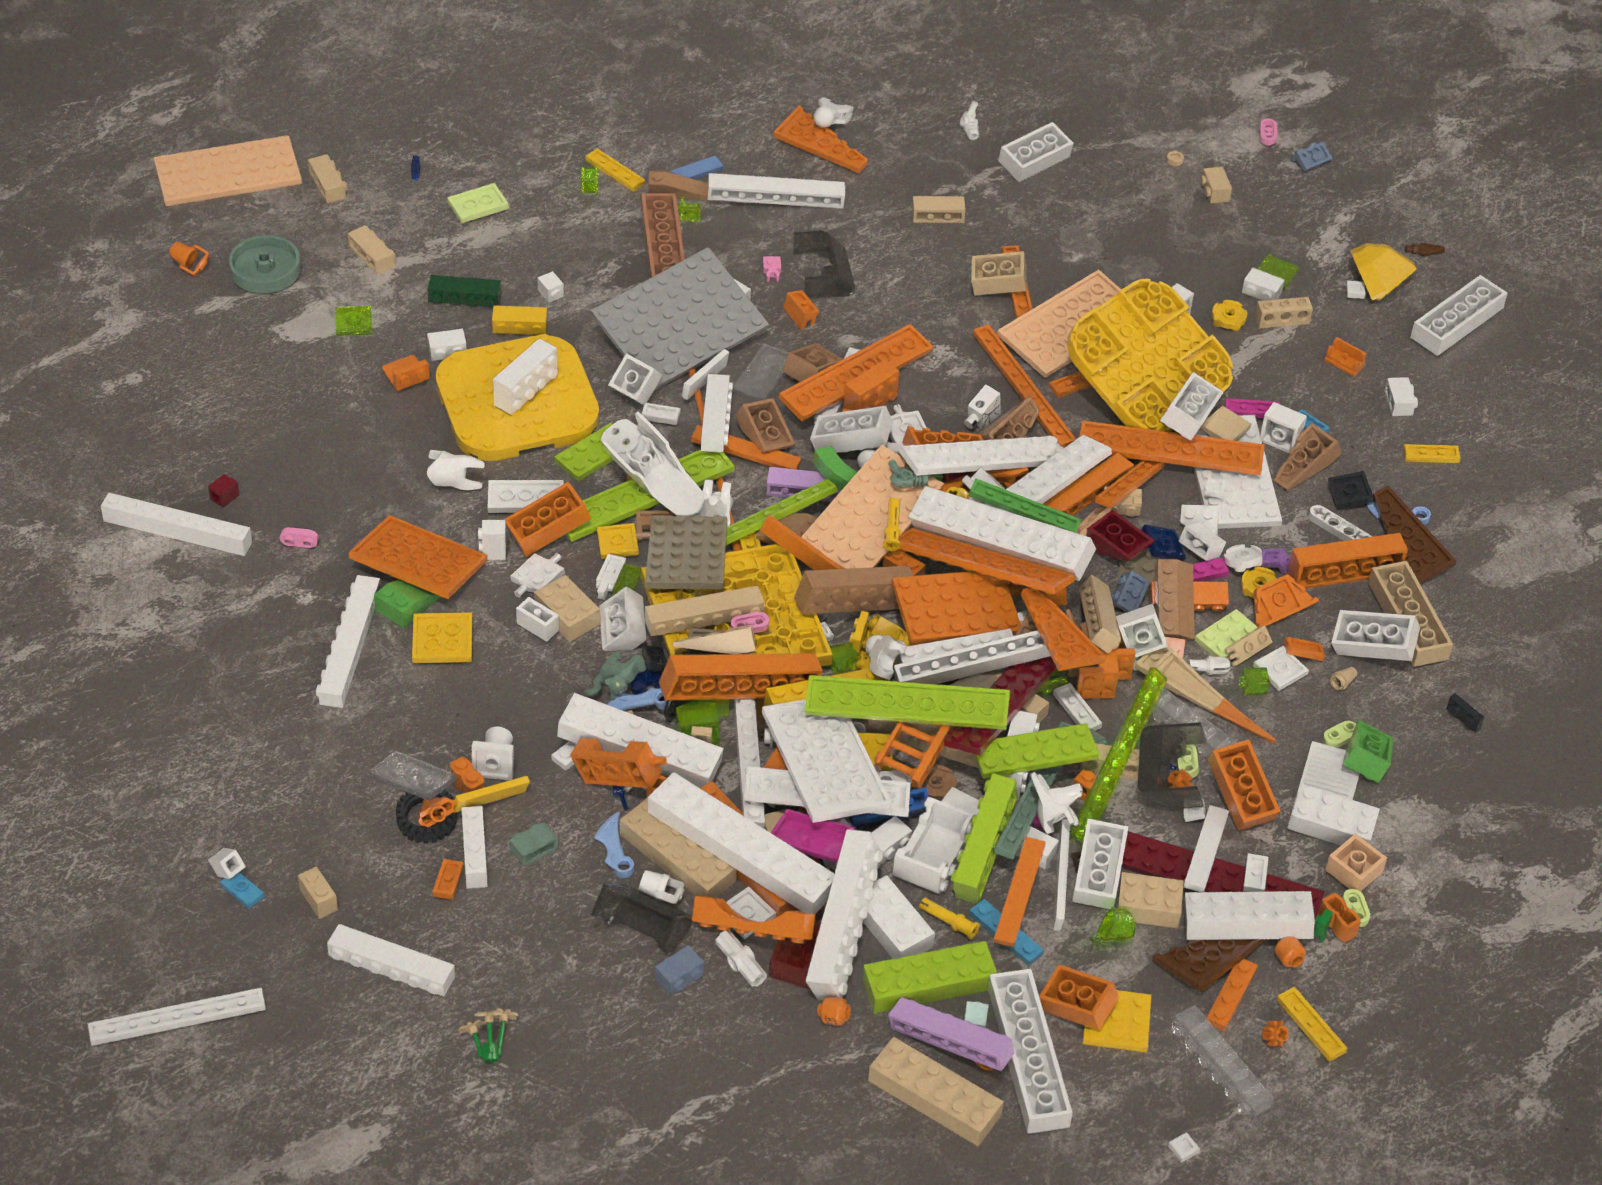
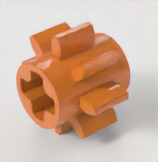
[1167,769,1192,795]
[1262,1021,1289,1046]

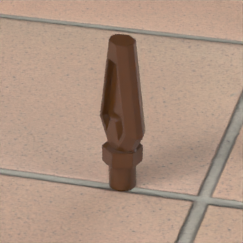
[1405,243,1445,255]

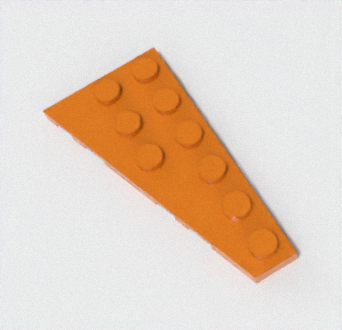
[773,105,868,174]
[1021,588,1106,671]

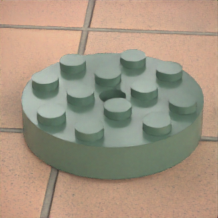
[229,235,301,293]

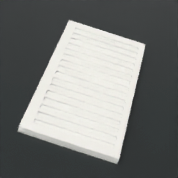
[1289,741,1360,821]

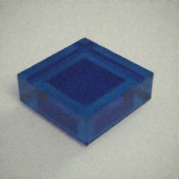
[411,155,421,180]

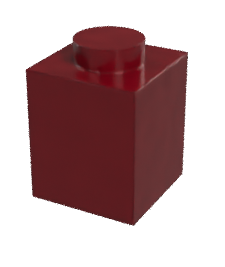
[208,474,239,508]

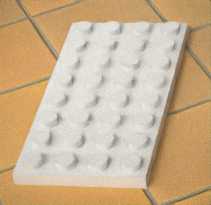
[1193,415,1282,529]
[762,699,891,823]

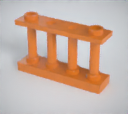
[874,722,955,789]

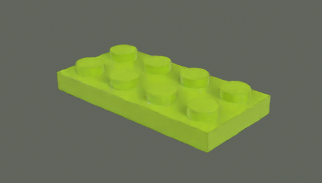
[554,423,628,482]

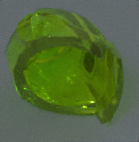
[1090,907,1136,943]

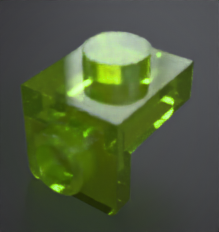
[677,197,701,221]

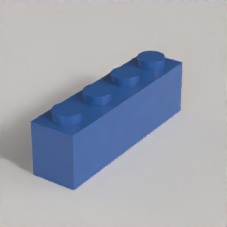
[849,787,929,827]

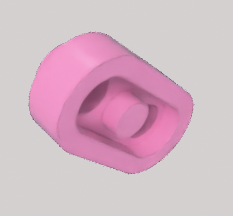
[1260,119,1277,146]
[280,527,319,548]
[731,612,769,633]

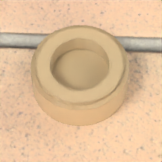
[1167,151,1184,166]

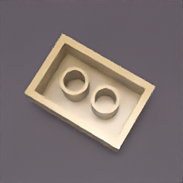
[971,251,1027,296]
[534,575,600,642]
[1116,872,1184,929]

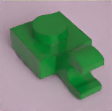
[1314,909,1333,943]

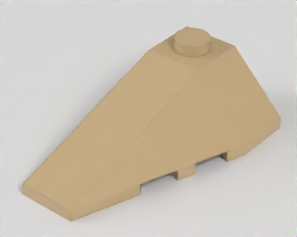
[673,624,756,654]

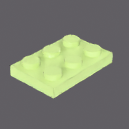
[447,183,509,223]
[1194,609,1258,659]

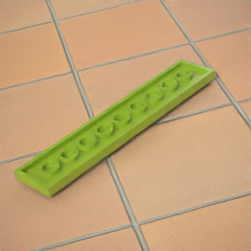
[565,450,735,542]
[804,675,1010,730]

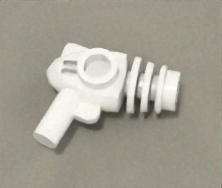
[960,101,979,140]

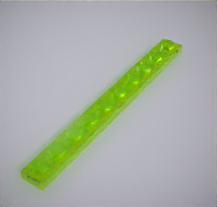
[1069,667,1167,846]

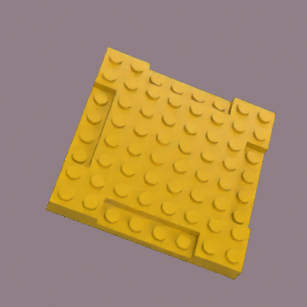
[641,544,832,666]

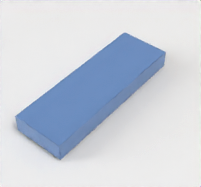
[671,156,723,179]

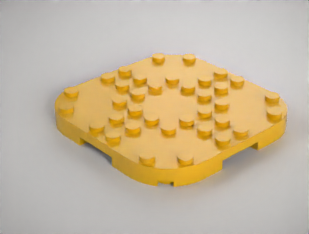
[1067,279,1233,432]
[436,334,599,461]

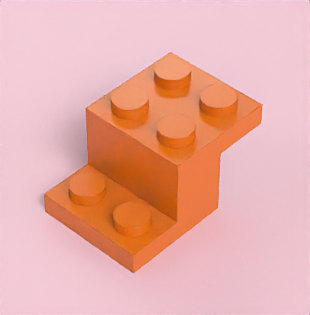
[1076,648,1136,699]

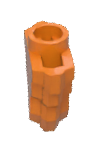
[417,797,455,827]

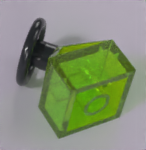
[664,700,720,746]

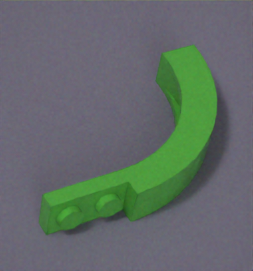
[812,446,943,491]

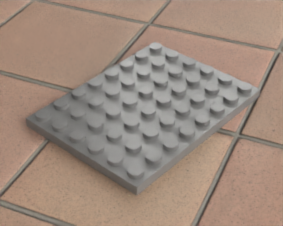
[591,247,769,391]

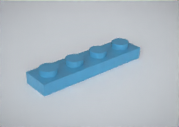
[969,899,1044,966]

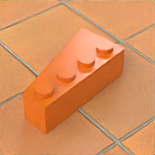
[902,426,984,446]

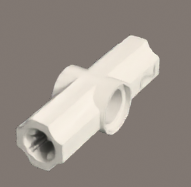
[716,930,767,987]

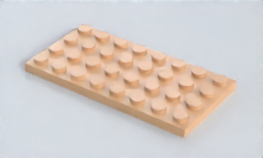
[154,135,302,206]
[997,270,1122,378]
[802,445,944,569]

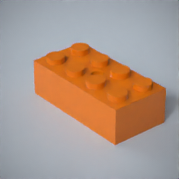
[503,481,591,557]
[1207,739,1281,831]

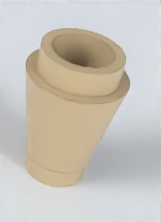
[1330,667,1357,690]

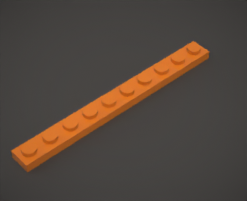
[973,324,1076,448]

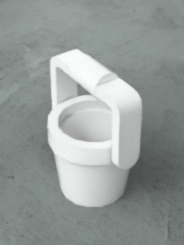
[638,870,685,904]

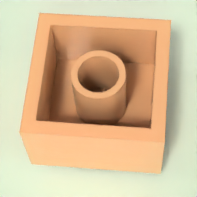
[1325,834,1387,892]

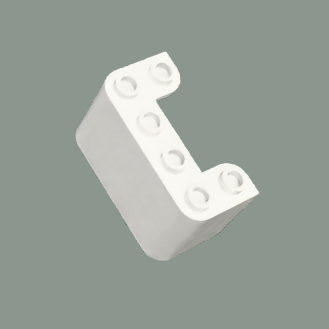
[893,796,973,894]

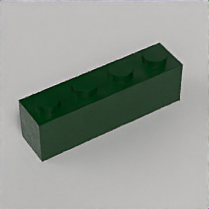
[428,275,501,307]

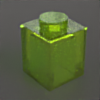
[581,167,598,194]
[1239,667,1270,696]

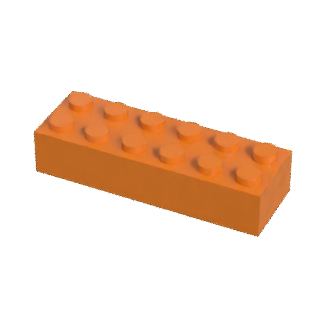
[1287,533,1408,589]

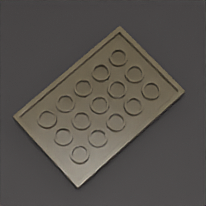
[645,515,727,589]

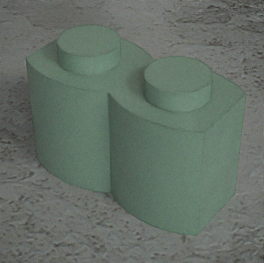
[510,822,558,865]

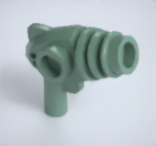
[888,460,928,489]

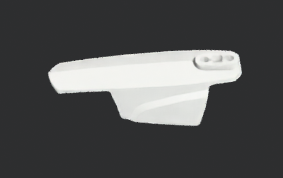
[601,412,705,517]

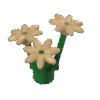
[459,1008,518,1063]

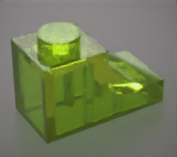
[829,642,858,675]

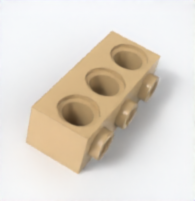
[1254,297,1313,328]
[1079,743,1144,781]

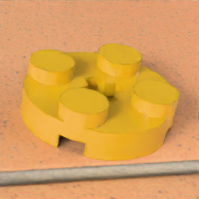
[1212,300,1247,331]
[1241,567,1277,599]

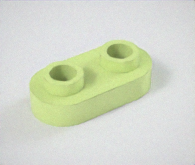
[1323,721,1356,748]
[1177,742,1199,778]
[1343,889,1370,927]

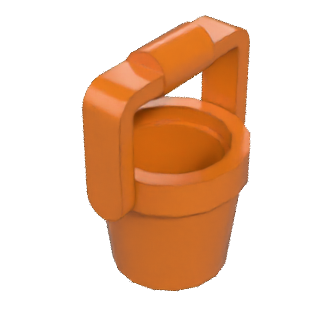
[169,241,210,277]

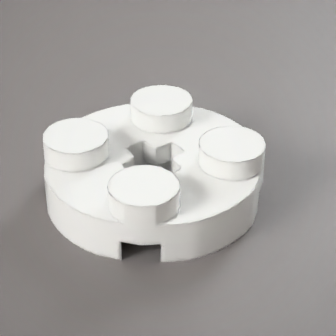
[1224,544,1262,572]

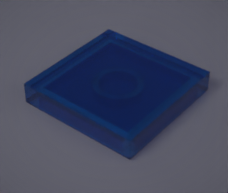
[1141,524,1186,561]

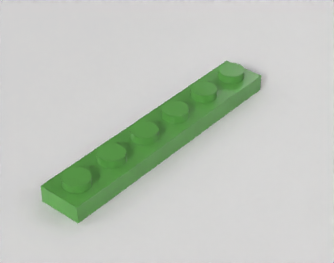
[968,478,1082,533]

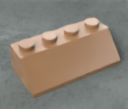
[1154,559,1195,640]

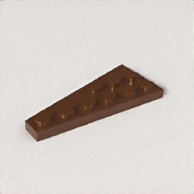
[1373,486,1456,584]
[1153,939,1267,992]

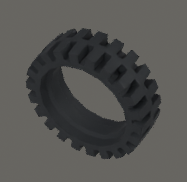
[396,785,457,844]

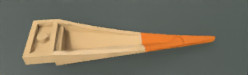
[1135,646,1276,744]

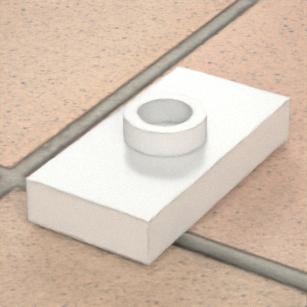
[641,403,681,425]

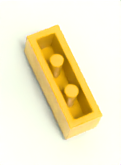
[492,306,547,335]

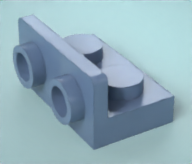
[1291,142,1333,172]
[1111,571,1150,612]

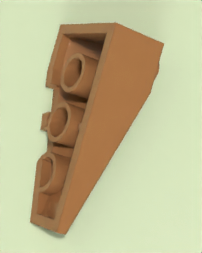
[648,170,717,201]
[979,396,1040,440]
[1274,423,1342,491]

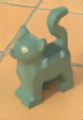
[583,652,647,700]

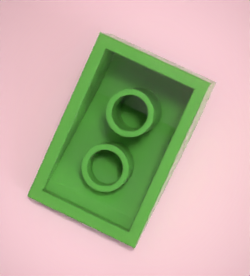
[374,579,440,628]
[1343,719,1393,783]

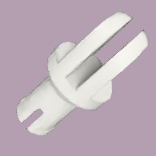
[1188,656,1231,675]

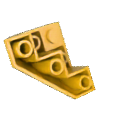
[1350,243,1416,300]
[856,613,925,674]

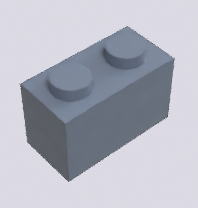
[655,945,704,995]

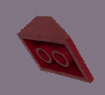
[1086,510,1155,562]

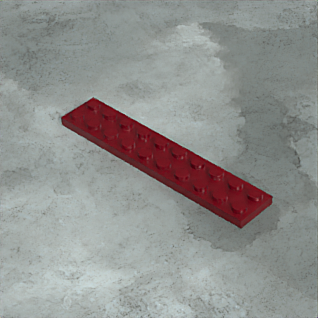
[944,656,1056,756]
[1121,831,1325,919]

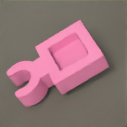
[763,256,781,282]

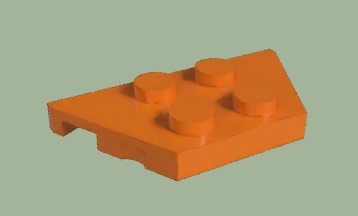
[1254,574,1319,627]

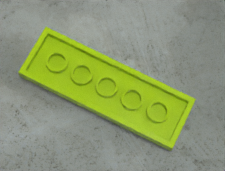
[974,723,1099,779]

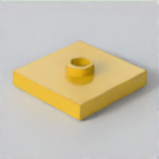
[597,523,639,559]

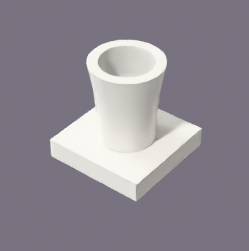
[472,727,514,781]

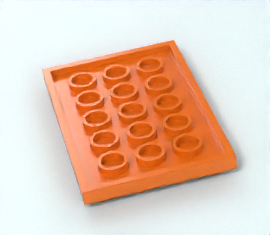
[349,515,488,599]
[891,571,1021,644]

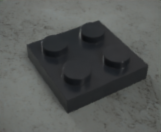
[1328,471,1374,509]

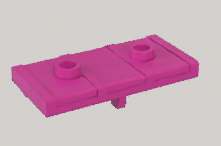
[770,809,854,864]

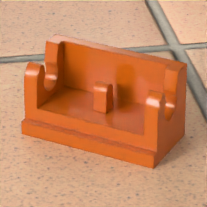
[783,290,820,329]
[1324,337,1367,376]

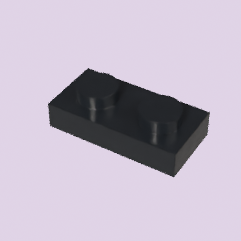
[642,645,667,673]
[1446,693,1484,733]

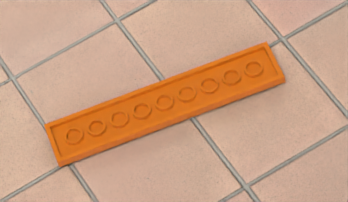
[778,324,934,421]
[1079,421,1265,475]
[898,528,1075,595]

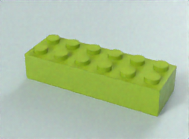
[951,773,1018,904]
[862,941,997,1014]

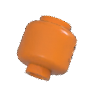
[1275,936,1306,968]
[817,997,851,1026]

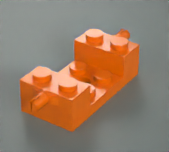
[570,738,667,788]

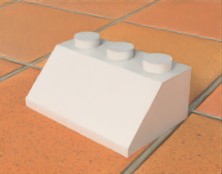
[599,586,646,651]

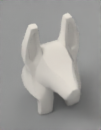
[427,450,485,490]
[696,480,734,527]
[1031,772,1083,834]

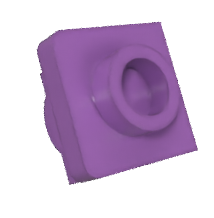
[1260,548,1290,574]

